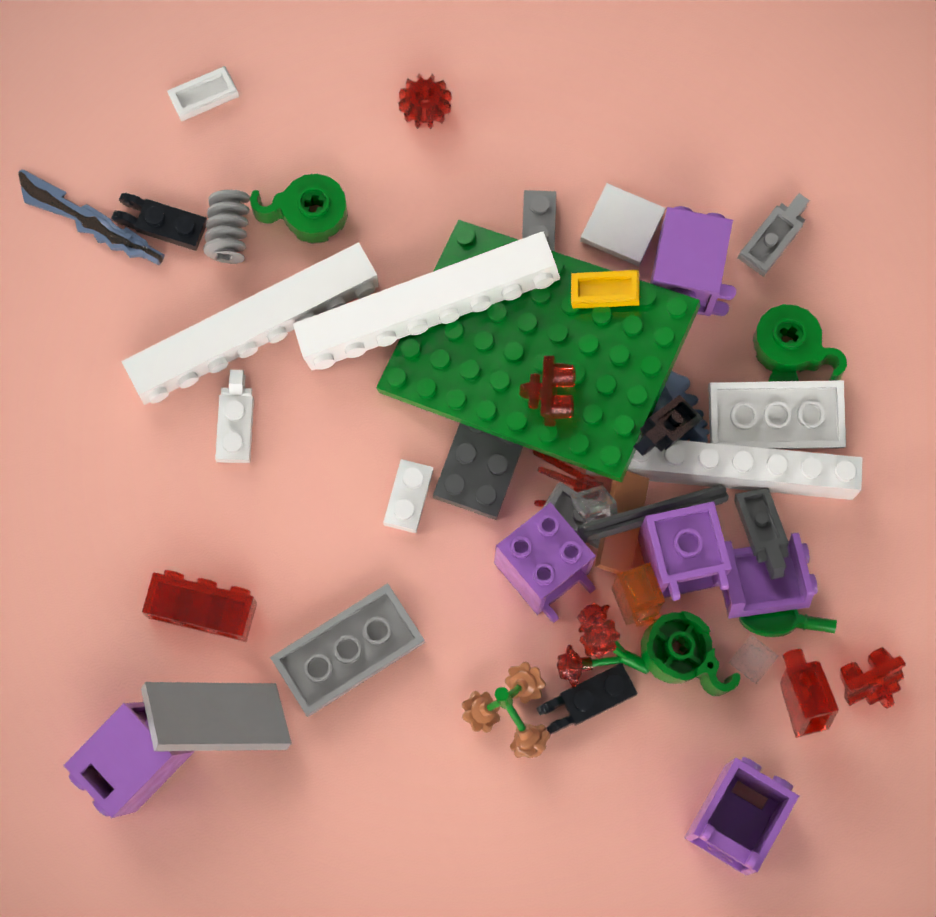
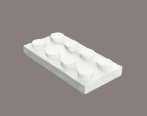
[708,380,846,449]

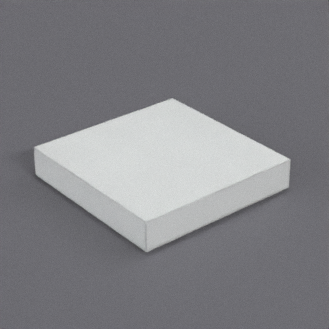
[580,183,666,267]

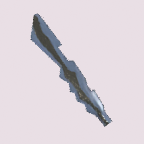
[18,170,165,265]

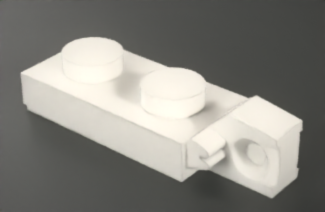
[215,370,254,463]

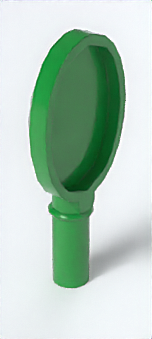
[739,609,837,637]

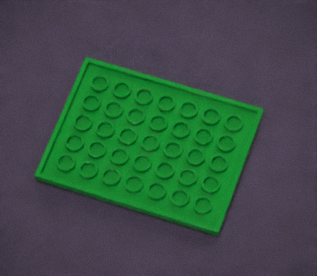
[376,220,701,483]

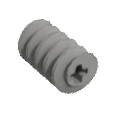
[203,190,250,264]

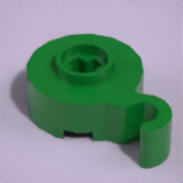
[250,174,348,244]
[753,304,847,381]
[641,611,740,696]

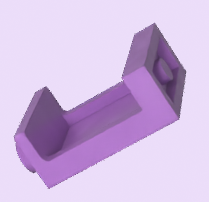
[722,532,818,619]

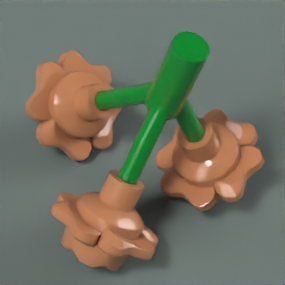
[462,662,551,758]

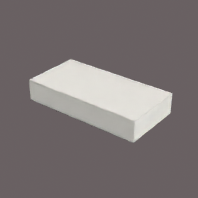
[167,66,239,122]

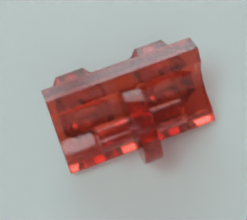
[519,356,576,426]
[840,647,906,709]

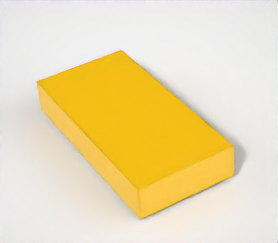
[571,270,640,309]

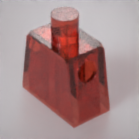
[780,648,839,738]

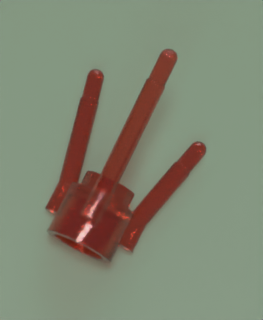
[533,450,603,507]

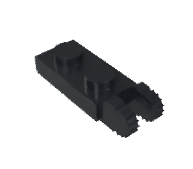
[111,193,207,251]
[536,663,638,734]

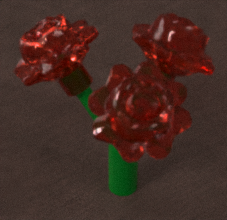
[557,602,649,687]

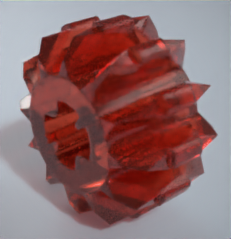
[398,73,452,129]

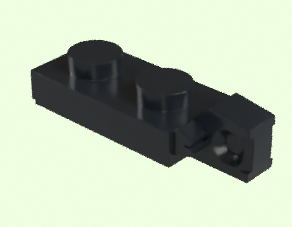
[633,395,703,456]

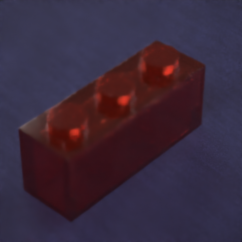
[142,570,257,642]

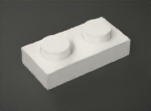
[383,459,433,533]

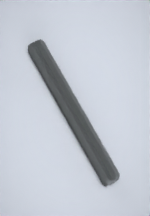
[578,485,729,543]

